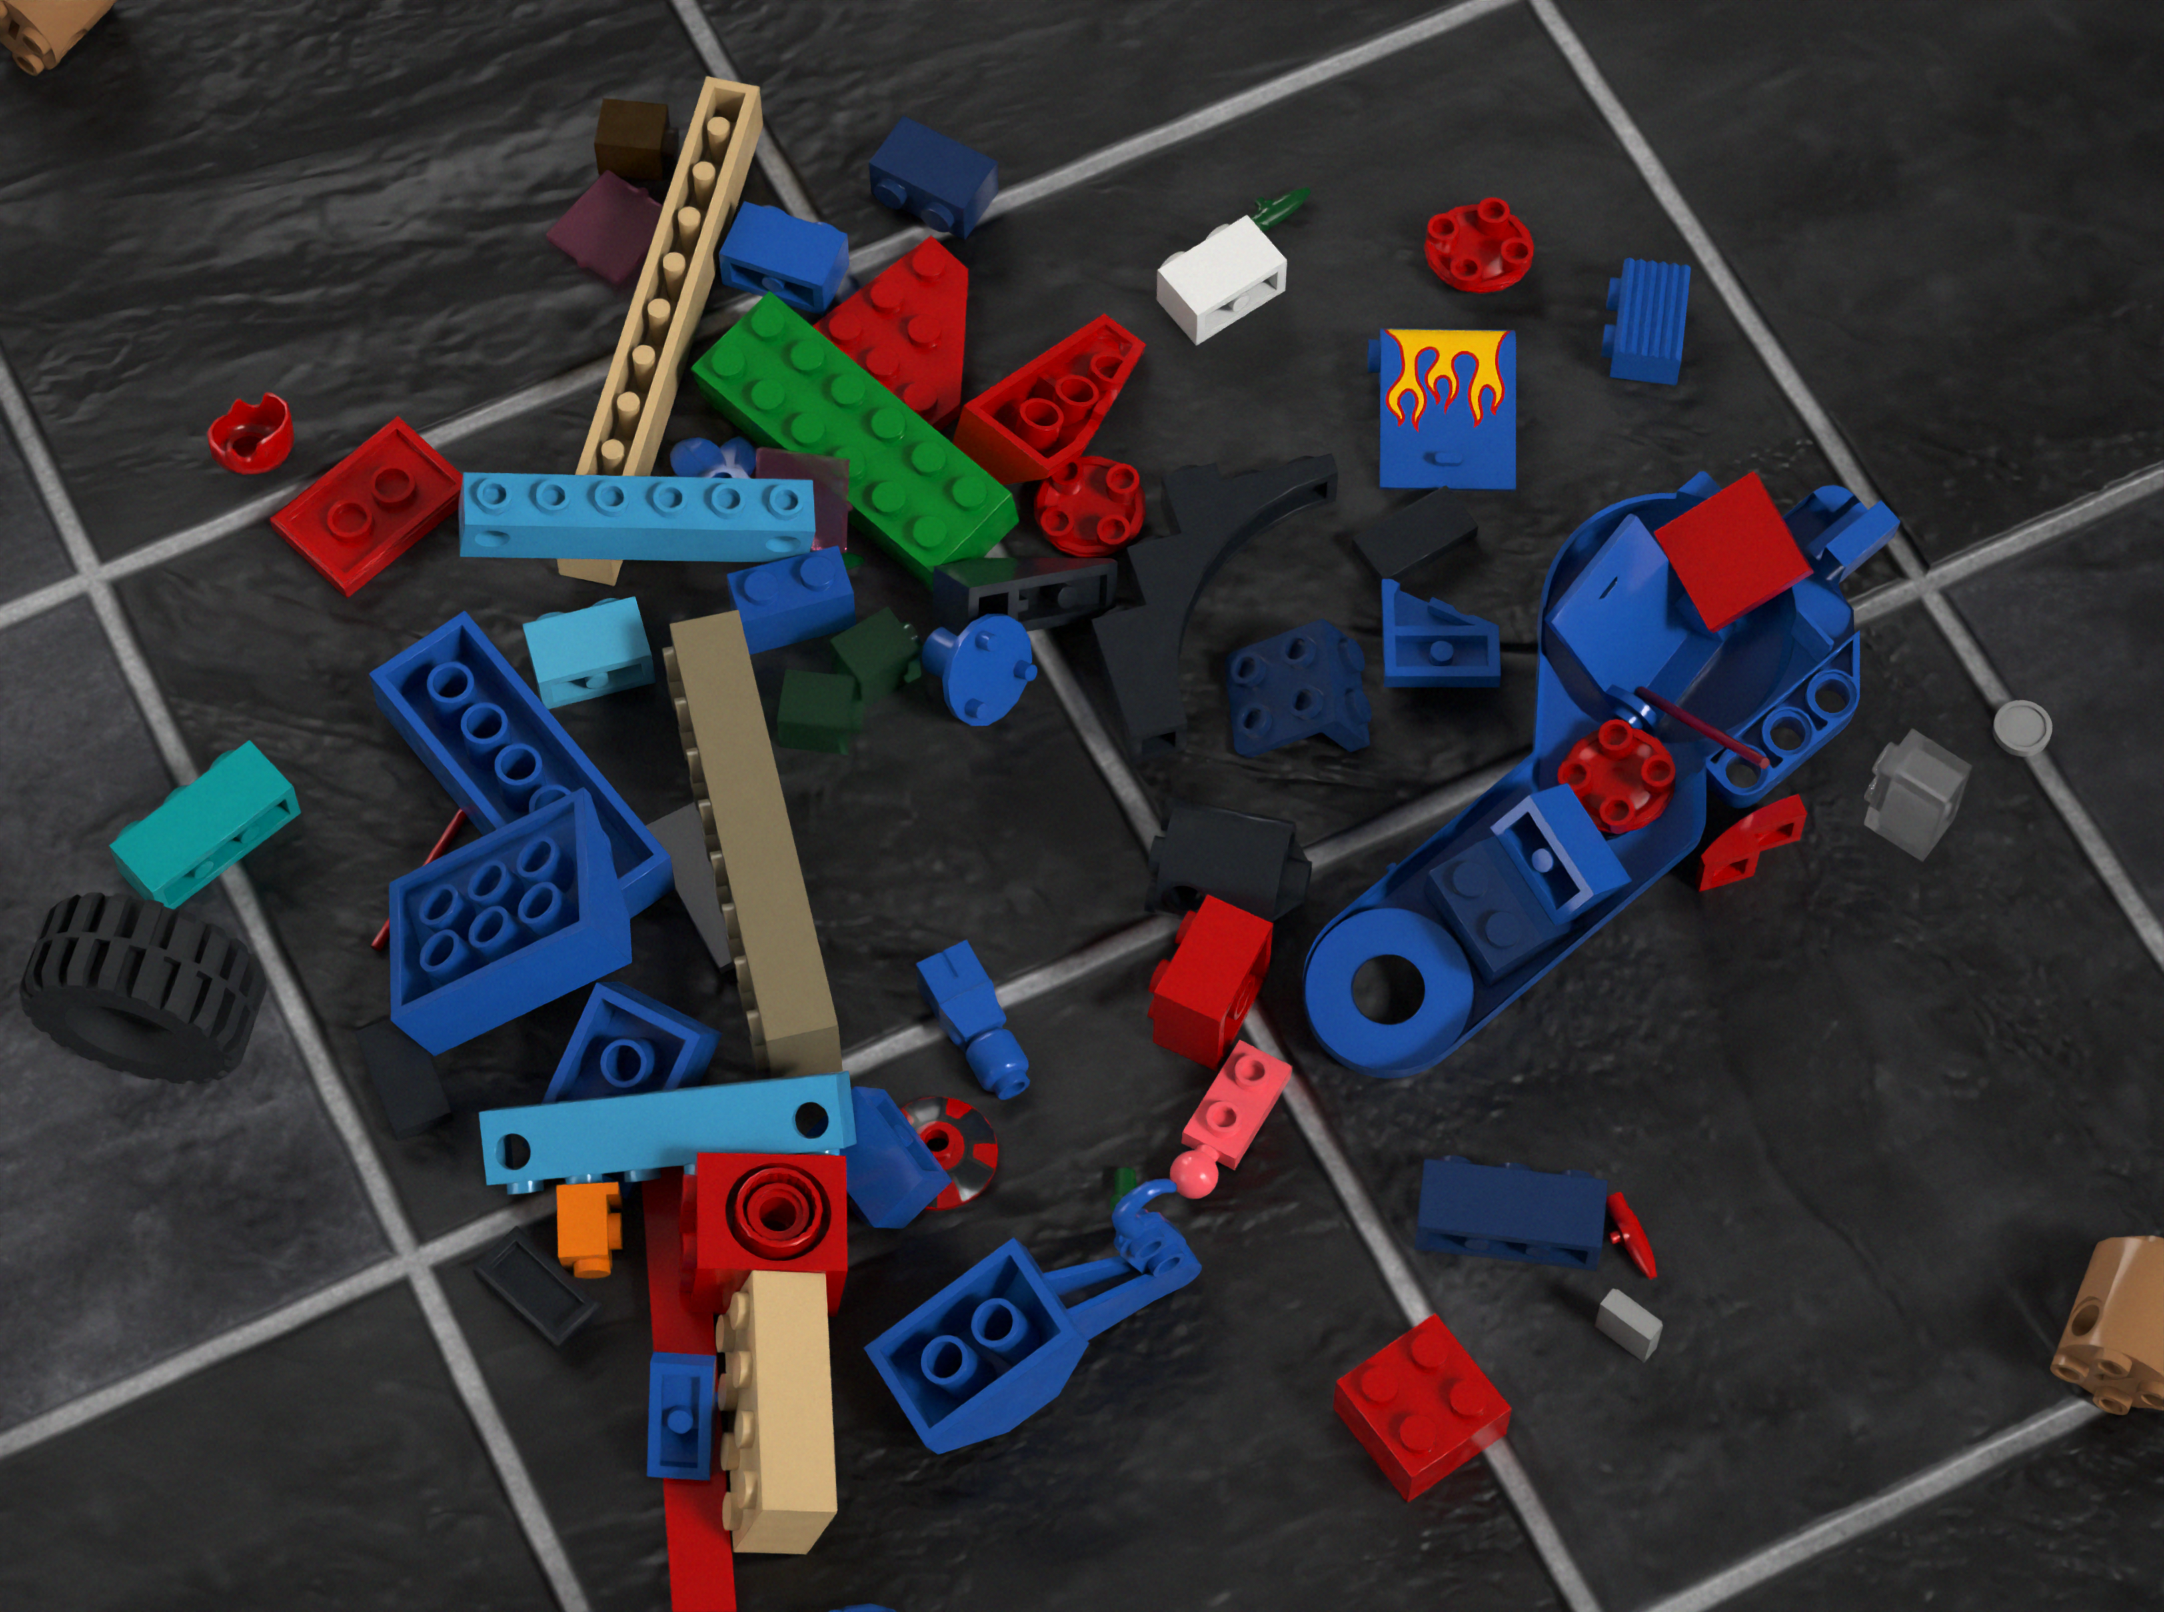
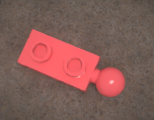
[1170,1040,1293,1199]

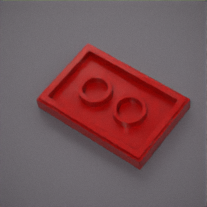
[270,416,463,598]

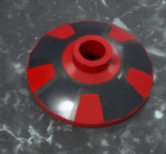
[900,1097,998,1211]

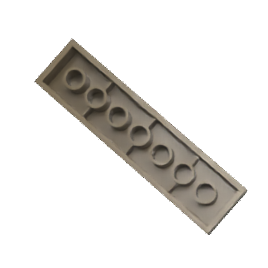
[662,610,843,1079]

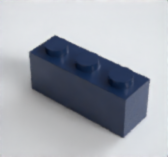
[1414,1155,1608,1271]

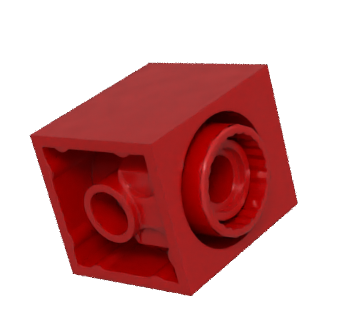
[678,1152,848,1317]

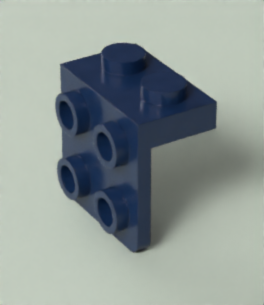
[1225,618,1372,758]

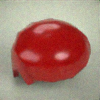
[206,392,294,475]

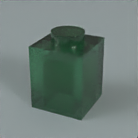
[829,606,923,710]
[777,669,866,755]

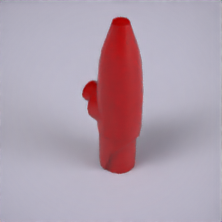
[1606,1192,1657,1280]

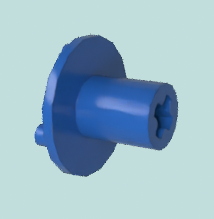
[922,614,1037,726]

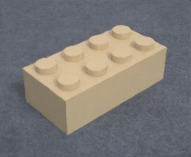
[716,1270,837,1554]

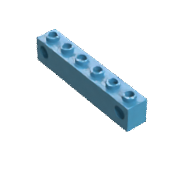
[459,472,816,562]
[479,1071,857,1194]

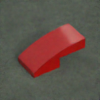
[1695,794,1807,892]

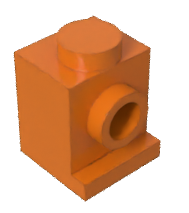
[556,1182,623,1279]

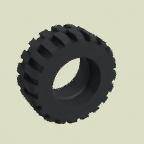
[19,892,267,1084]

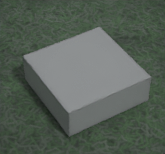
[1595,1288,1663,1362]

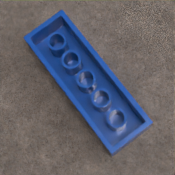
[369,611,675,919]

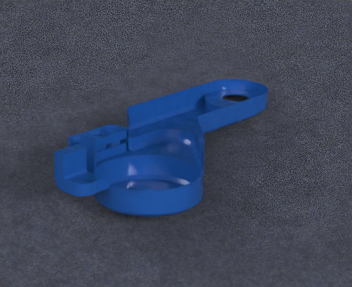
[1302,471,1901,1078]

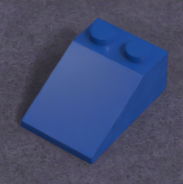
[522,982,723,1199]

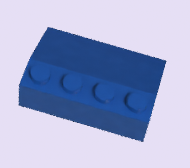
[389,787,632,1057]

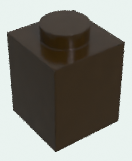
[594,98,679,181]

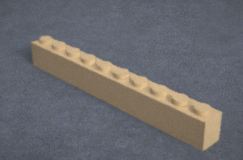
[557,76,763,586]

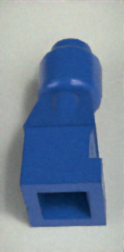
[916,939,1030,1100]

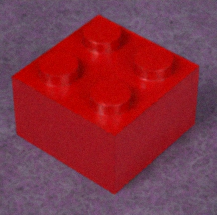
[1148,894,1273,1072]
[1333,1313,1512,1503]

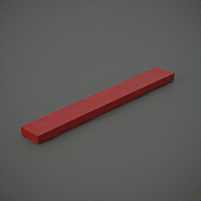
[642,1166,737,1612]

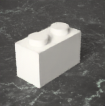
[1157,215,1287,346]

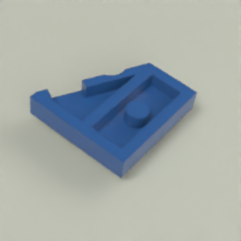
[1381,579,1501,687]

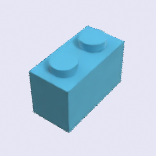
[522,596,656,709]

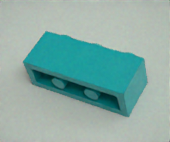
[109,740,301,909]

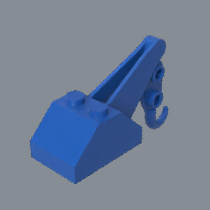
[864,1178,1202,1455]

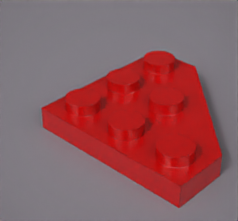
[812,235,969,432]

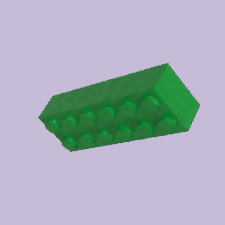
[691,291,1019,593]

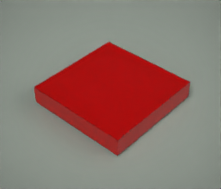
[1654,471,1814,633]

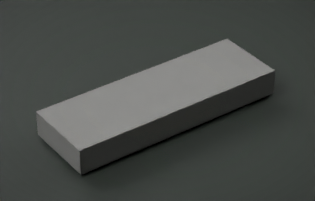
[646,802,735,974]

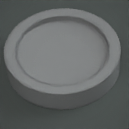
[1992,700,2052,757]

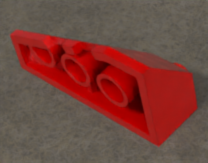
[952,313,1146,485]

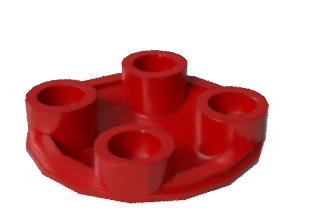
[1424,197,1534,294]
[1034,456,1146,558]
[1557,719,1677,834]

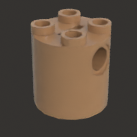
[0,0,117,76]
[2050,1236,2164,1415]

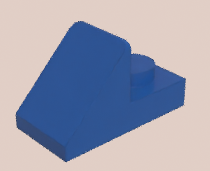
[647,1352,719,1481]

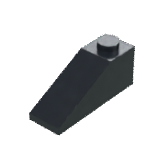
[932,558,1118,637]

